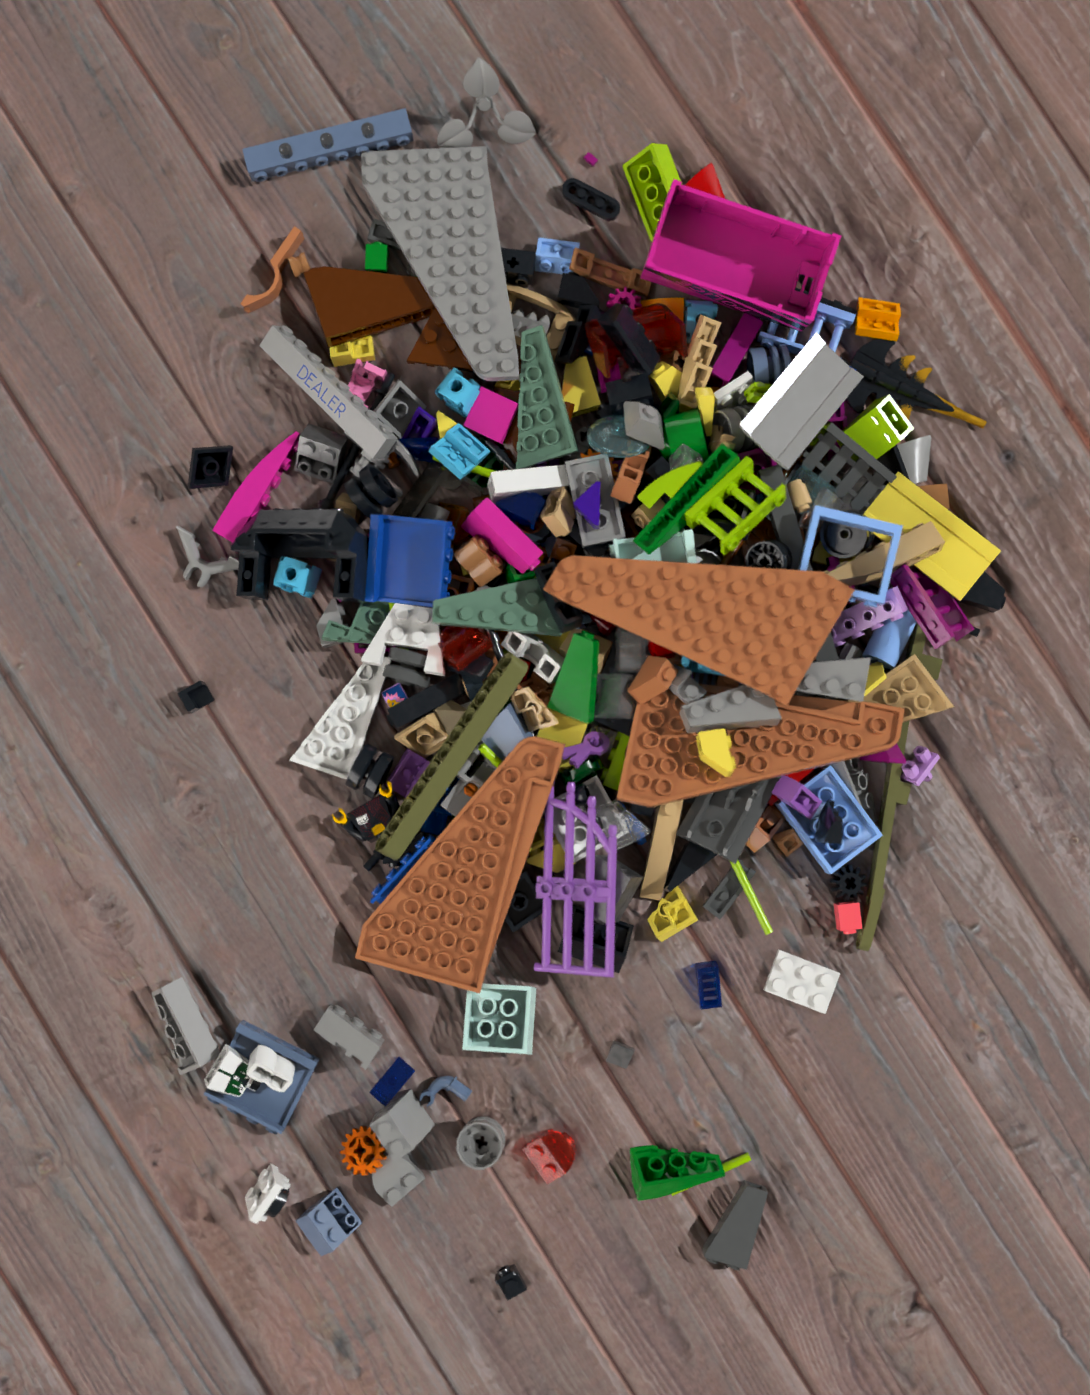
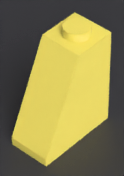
[562,356,601,418]
[648,361,692,413]

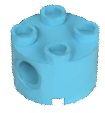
[683,300,718,343]
[434,368,480,417]
[273,556,322,599]

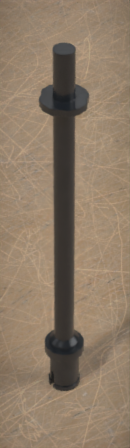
[318,372,395,510]

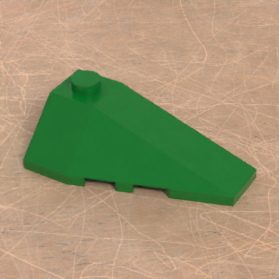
[629,1145,725,1201]

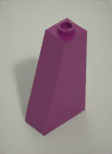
[707,313,763,389]

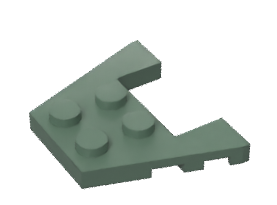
[321,590,390,644]

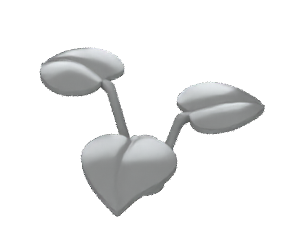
[437,57,536,148]

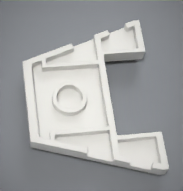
[361,603,445,676]

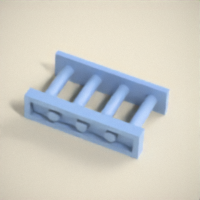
[757,303,856,355]

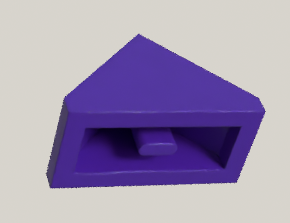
[402,407,438,451]
[573,481,600,529]

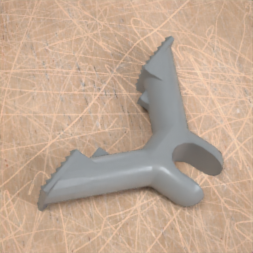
[176,526,239,587]

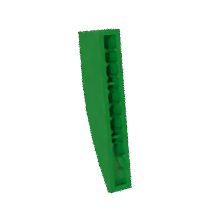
[633,443,741,555]

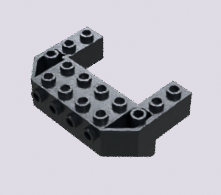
[231,508,369,602]

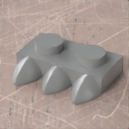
[511,308,550,339]

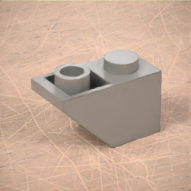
[316,598,349,648]

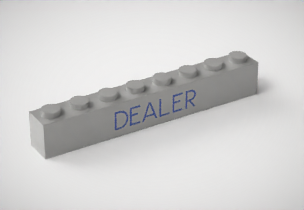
[259,325,398,459]

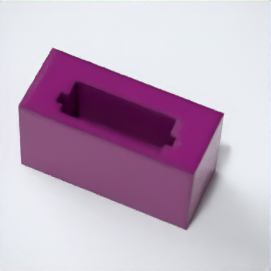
[584,152,598,167]

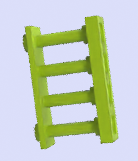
[685,456,786,555]

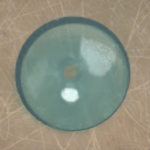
[587,415,650,458]

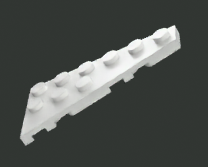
[290,656,392,780]

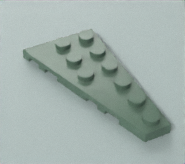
[516,325,578,469]
[431,578,562,637]

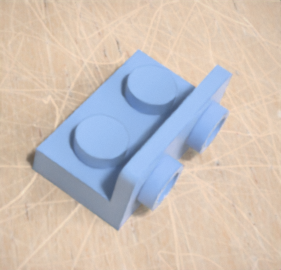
[535,237,580,275]

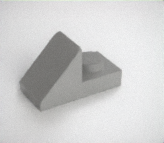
[668,664,707,704]

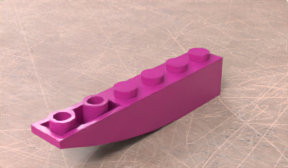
[212,431,301,543]

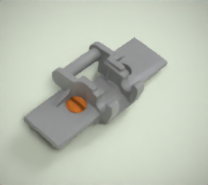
[440,743,497,817]

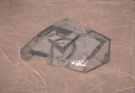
[596,800,651,850]

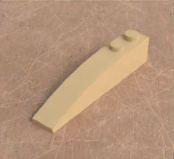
[639,800,683,901]

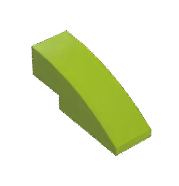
[637,461,703,509]

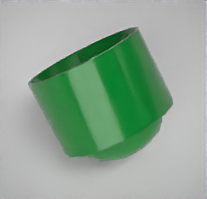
[658,408,709,468]

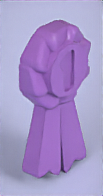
[562,731,610,768]

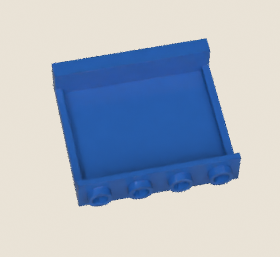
[365,514,455,607]

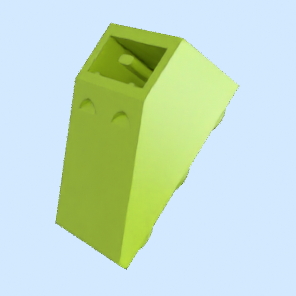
[837,394,914,462]

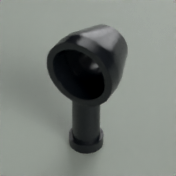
[574,783,601,822]

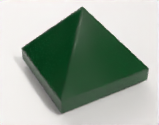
[658,392,679,418]

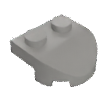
[371,1152,425,1207]

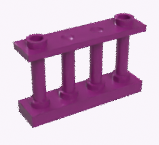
[890,564,975,649]

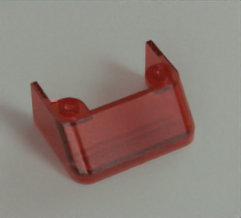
[585,303,688,378]

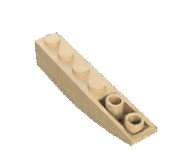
[824,521,945,586]

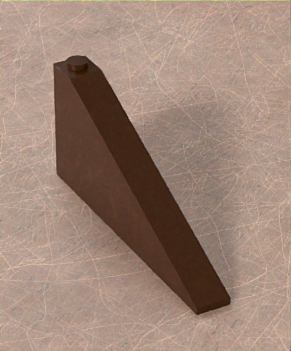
[303,266,435,348]

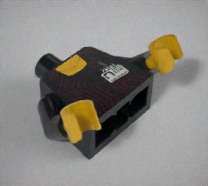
[332,781,400,843]

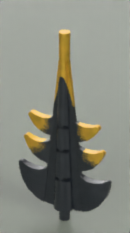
[841,339,987,429]

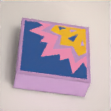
[381,683,408,708]

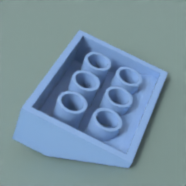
[775,765,883,874]

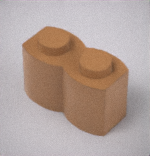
[454,535,504,587]

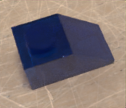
[495,491,545,530]

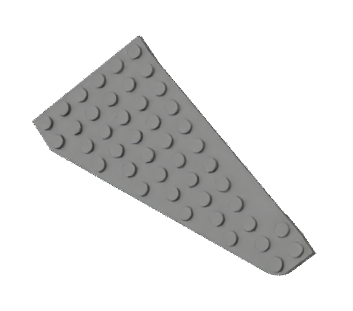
[361,146,519,381]

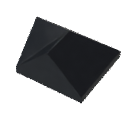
[188,445,233,489]

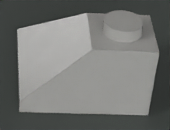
[623,401,665,450]

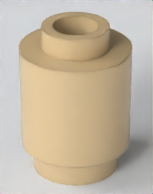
[786,479,813,513]

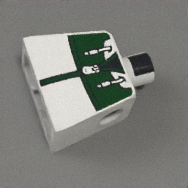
[204,1044,261,1097]

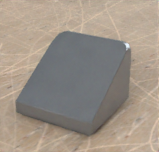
[606,1040,634,1069]

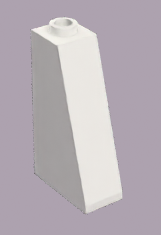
[487,465,569,504]

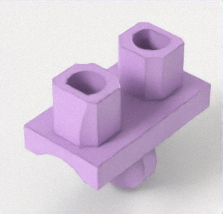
[900,746,940,786]

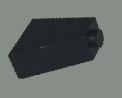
[953,571,1006,613]

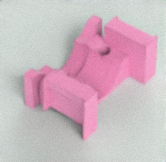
[348,358,387,409]

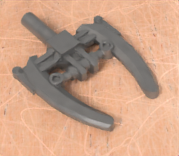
[343,432,420,497]

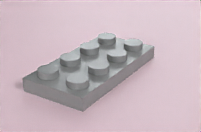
[565,453,626,548]

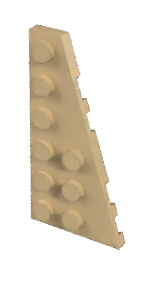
[848,654,954,723]

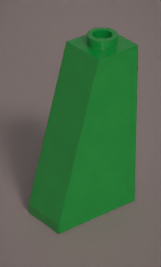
[547,631,600,724]

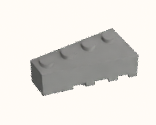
[679,685,782,733]

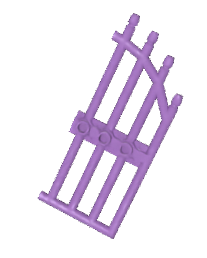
[534,782,617,978]

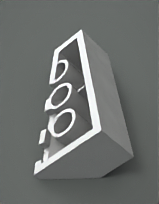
[151,977,220,1075]

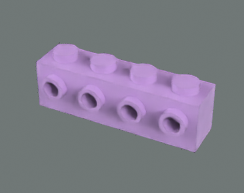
[830,586,909,648]

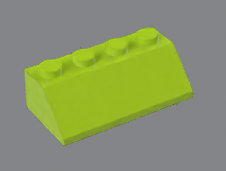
[622,143,682,242]

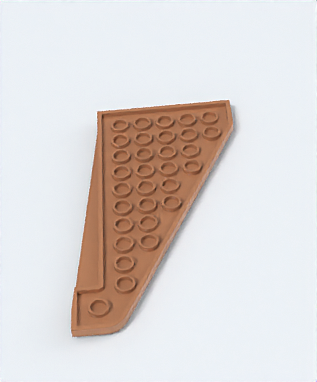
[543,556,854,706]
[355,736,565,994]

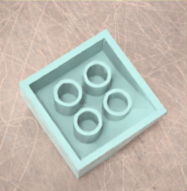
[462,984,536,1055]

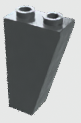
[702,1180,768,1270]

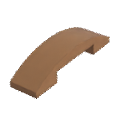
[569,247,651,296]

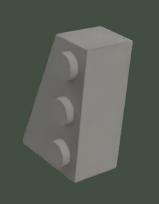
[314,1005,385,1070]

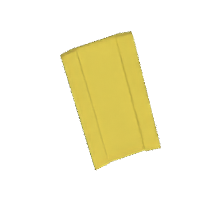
[863,472,1001,601]

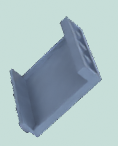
[203,1020,320,1134]

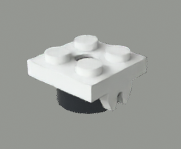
[245,1164,290,1224]

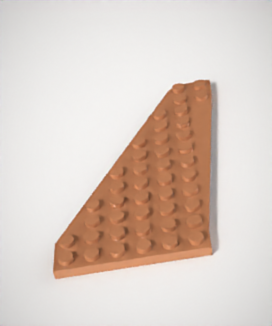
[616,684,905,807]

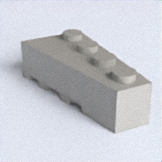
[796,658,871,702]

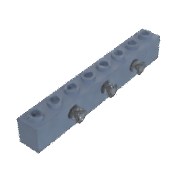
[242,108,414,182]

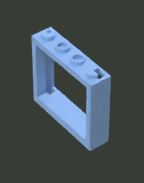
[798,505,903,608]

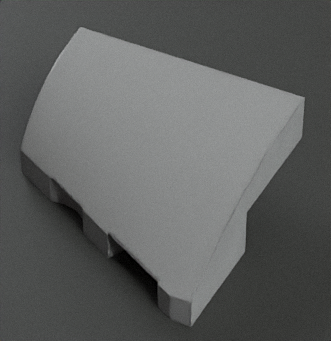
[897,435,931,485]

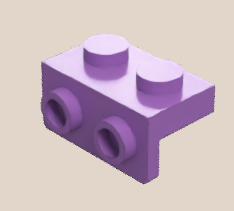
[385,748,430,798]

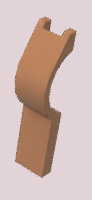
[240,226,305,313]

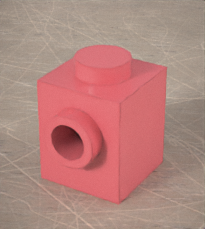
[833,901,862,934]

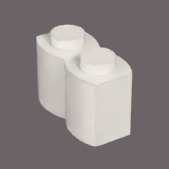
[246,1045,295,1092]

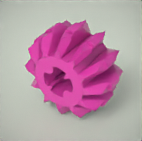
[606,286,642,318]

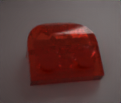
[438,626,493,671]
[522,1129,577,1185]

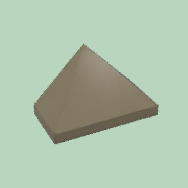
[433,700,466,735]

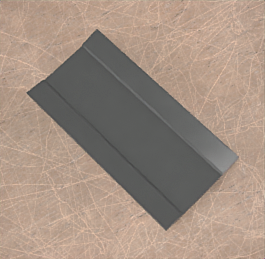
[676,776,781,864]

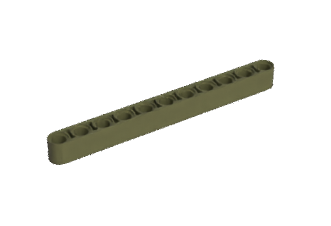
[375,653,528,860]

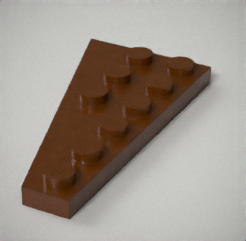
[407,307,521,378]

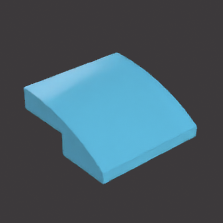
[428,423,490,480]

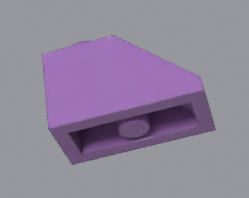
[771,775,822,820]

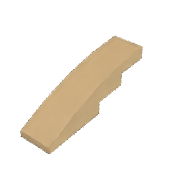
[678,314,721,409]

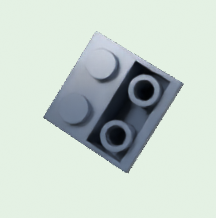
[295,1187,362,1256]

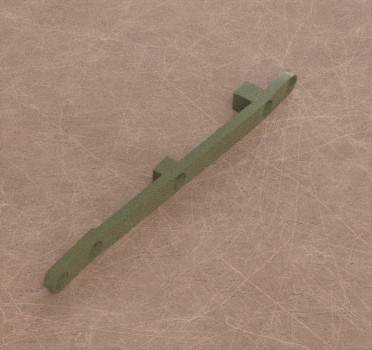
[856,623,943,952]

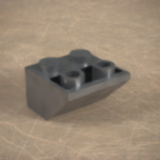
[294,423,348,484]

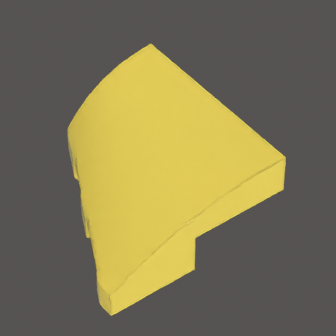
[330,335,375,367]
[647,886,698,942]

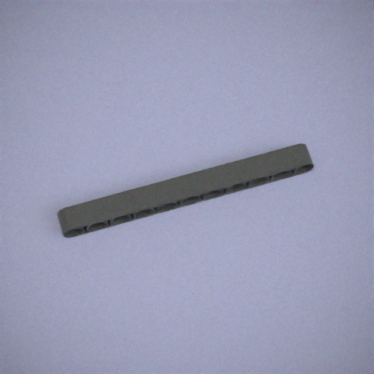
[757,464,839,697]

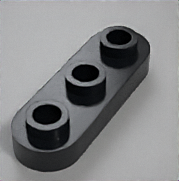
[562,178,620,221]

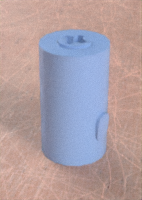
[862,610,917,670]

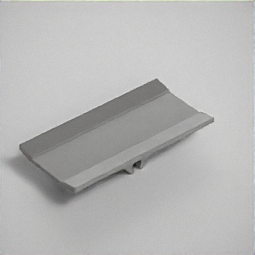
[738,332,864,470]

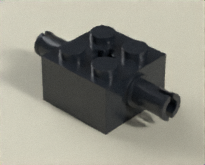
[504,870,555,933]

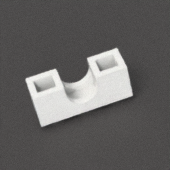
[501,632,565,684]

